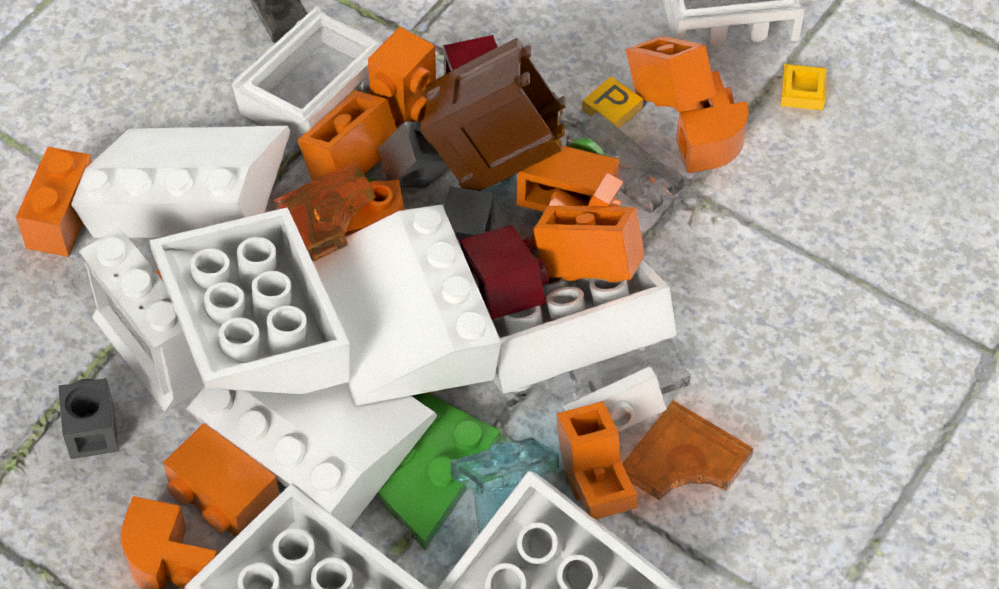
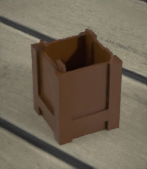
[420,38,566,191]

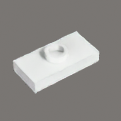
[563,366,667,432]

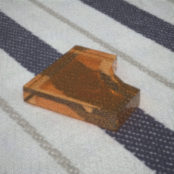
[274,161,375,262]
[622,400,754,500]

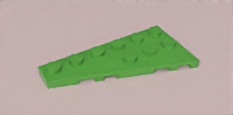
[376,393,501,550]

